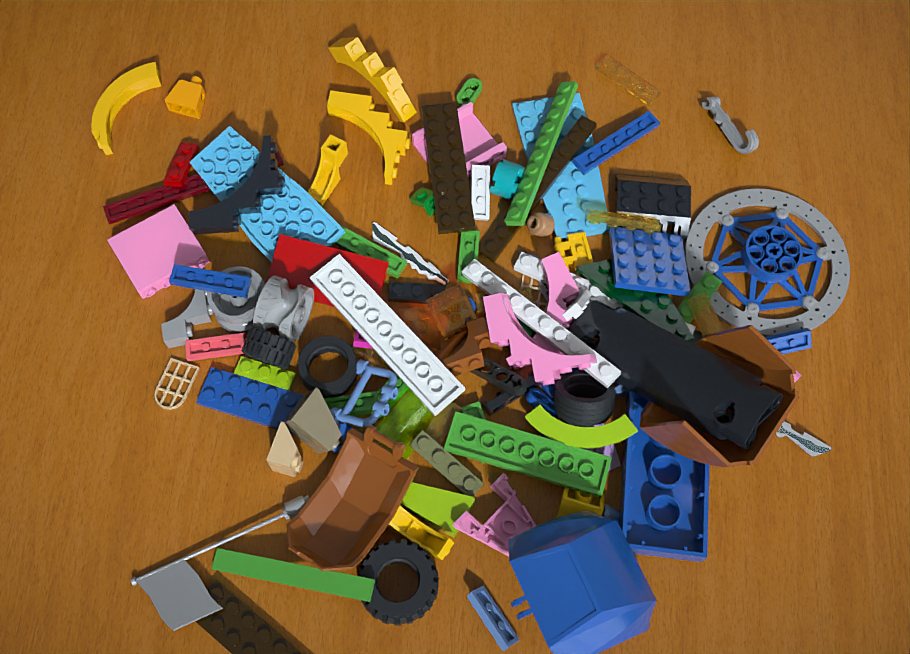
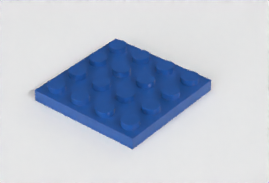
[609,226,690,296]

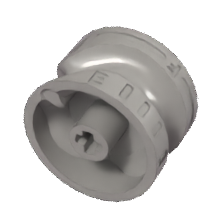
[207,267,265,334]
[253,275,314,343]

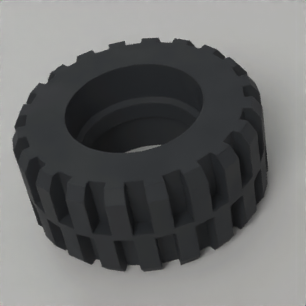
[357,539,439,626]

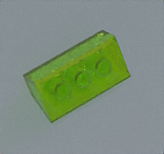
[374,389,455,459]

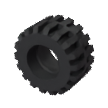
[241,328,297,369]

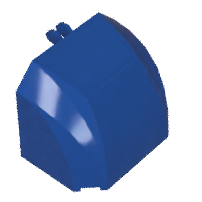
[508,511,657,654]

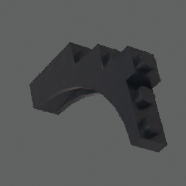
[189,135,285,235]

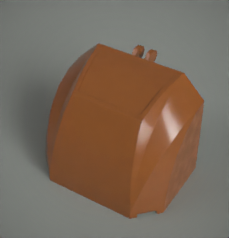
[640,325,799,468]

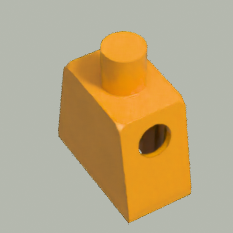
[165,76,206,119]

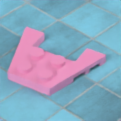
[452,473,536,556]

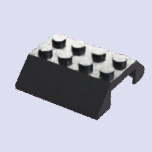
[613,174,691,239]

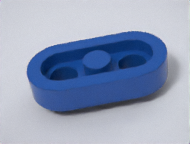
[526,388,559,419]

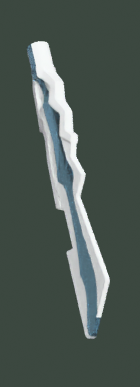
[372,222,449,285]

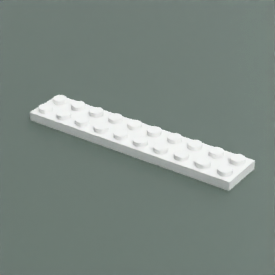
[310,254,465,416]

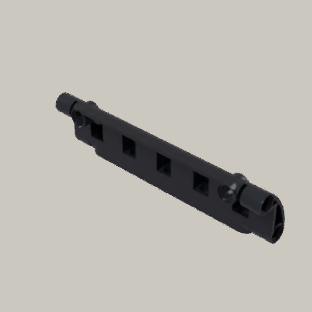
[568,300,783,449]

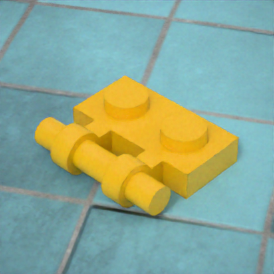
[554,232,593,271]

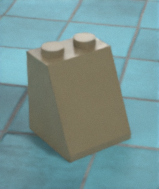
[283,388,342,454]

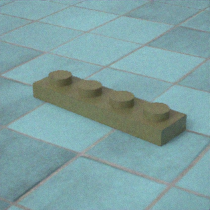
[409,430,484,497]

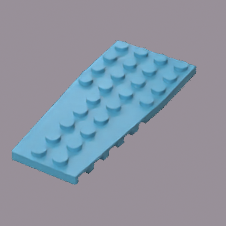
[512,93,611,241]
[190,126,346,262]

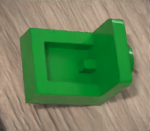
[409,187,435,216]

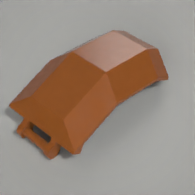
[286,425,419,571]

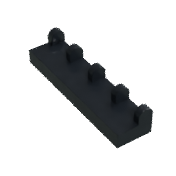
[481,371,541,416]

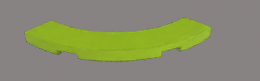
[525,405,638,448]

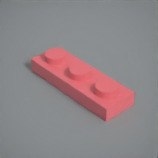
[185,333,245,361]

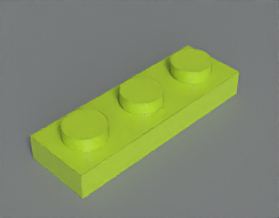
[234,356,297,391]

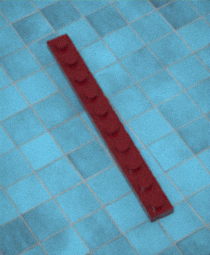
[103,150,284,225]

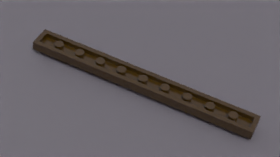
[479,115,597,262]

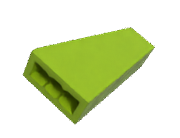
[400,482,475,538]

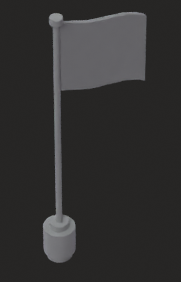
[130,495,310,631]

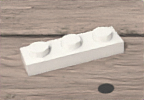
[470,165,490,221]
[562,289,592,321]

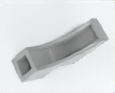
[161,289,214,348]

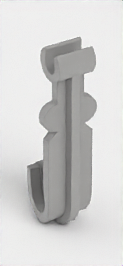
[702,96,759,154]

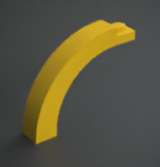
[91,62,162,155]

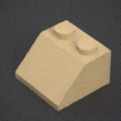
[266,422,303,477]

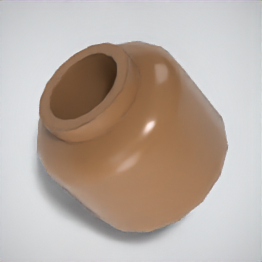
[527,212,555,237]

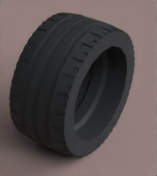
[298,336,357,398]
[554,370,615,426]

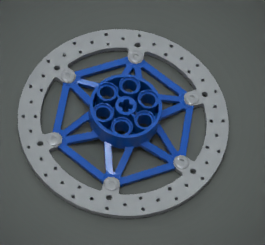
[685,189,850,337]

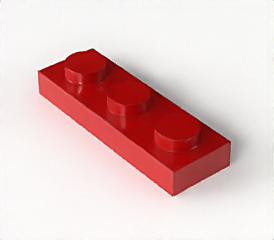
[163,142,200,187]

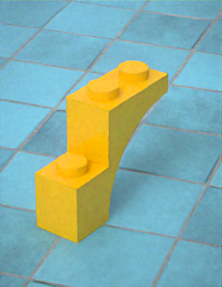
[308,134,348,206]
[387,506,454,560]

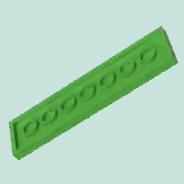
[444,411,612,498]

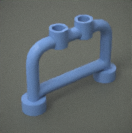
[330,359,398,427]

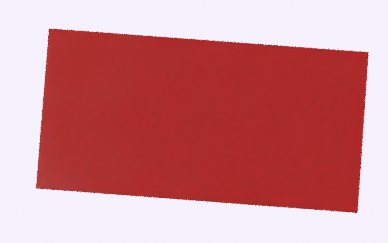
[266,234,389,308]

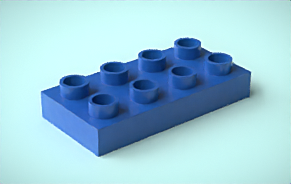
[619,390,709,562]

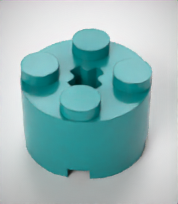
[490,159,525,200]

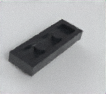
[388,281,446,305]

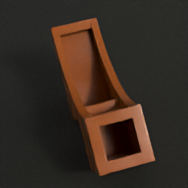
[442,317,494,376]

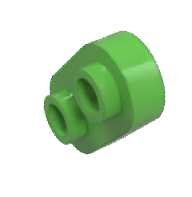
[456,78,482,107]

